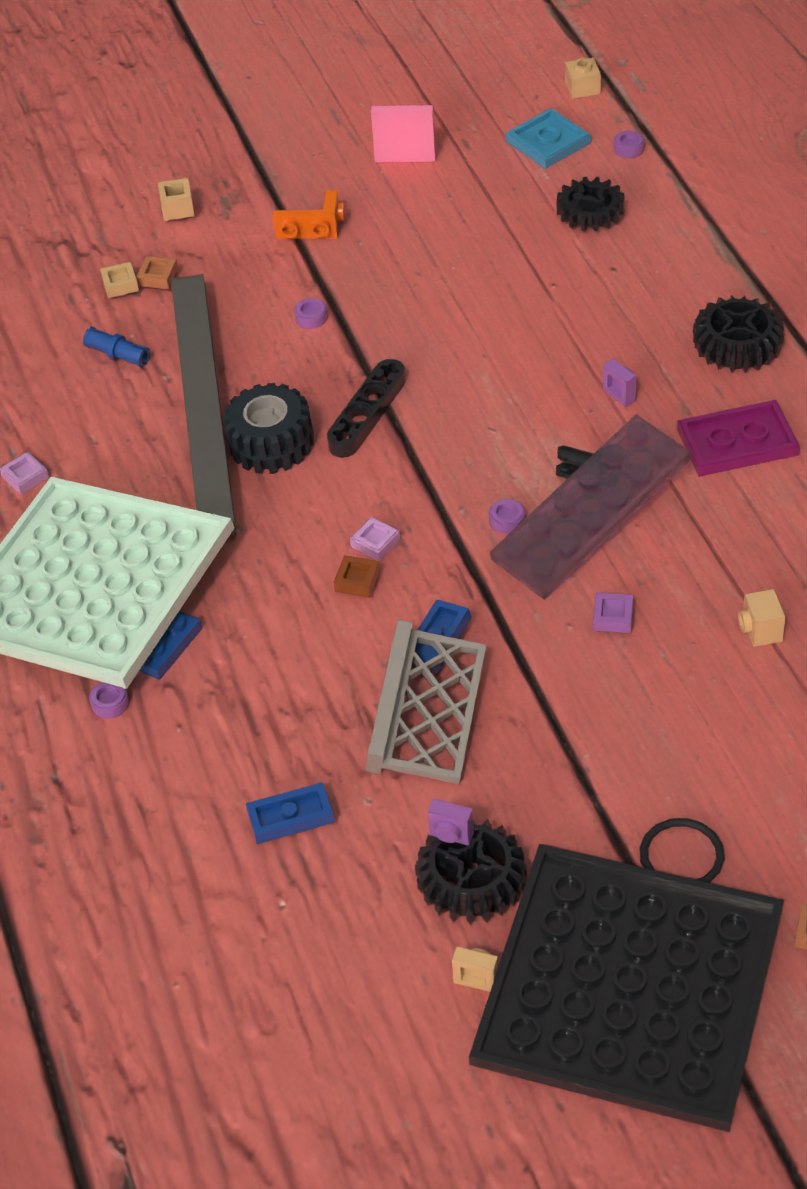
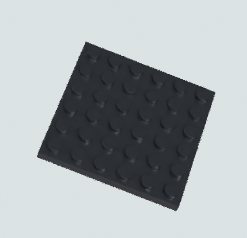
[469,844,784,1132]

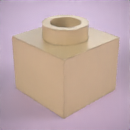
[565,57,601,99]
[158,178,195,221]
[738,589,785,647]

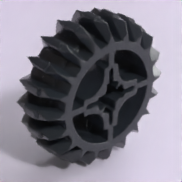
[693,295,784,373]
[415,819,527,925]

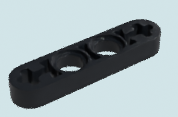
[327,359,406,458]

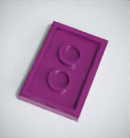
[677,400,800,476]

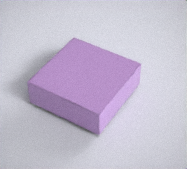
[0,452,49,495]
[350,517,401,562]

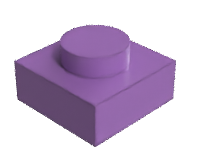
[603,359,636,407]
[593,592,633,633]
[428,798,474,846]

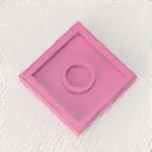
[371,105,436,162]

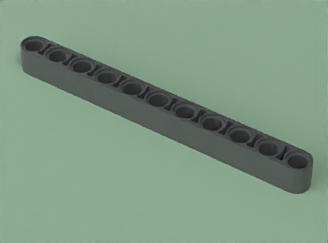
[171,274,237,536]

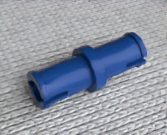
[83,326,150,368]

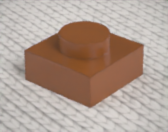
[334,555,380,598]

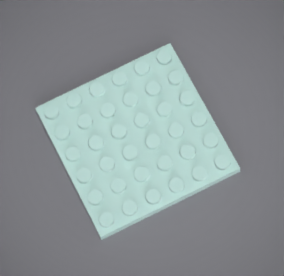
[0,477,234,689]

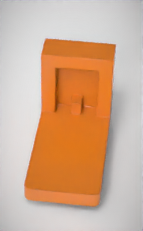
[272,190,345,239]

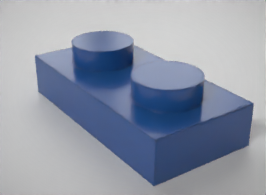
[411,600,472,674]
[139,611,202,680]
[245,782,334,844]

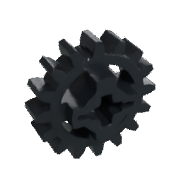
[556,177,624,231]

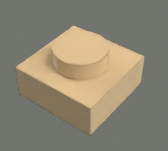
[100,262,139,298]
[452,947,498,992]

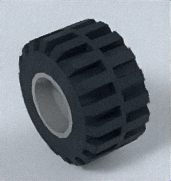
[223,383,314,474]

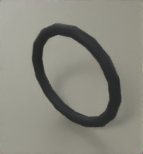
[639,818,725,883]

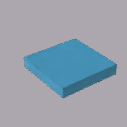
[506,108,591,169]

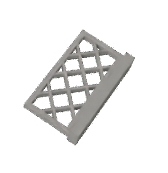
[365,619,486,784]

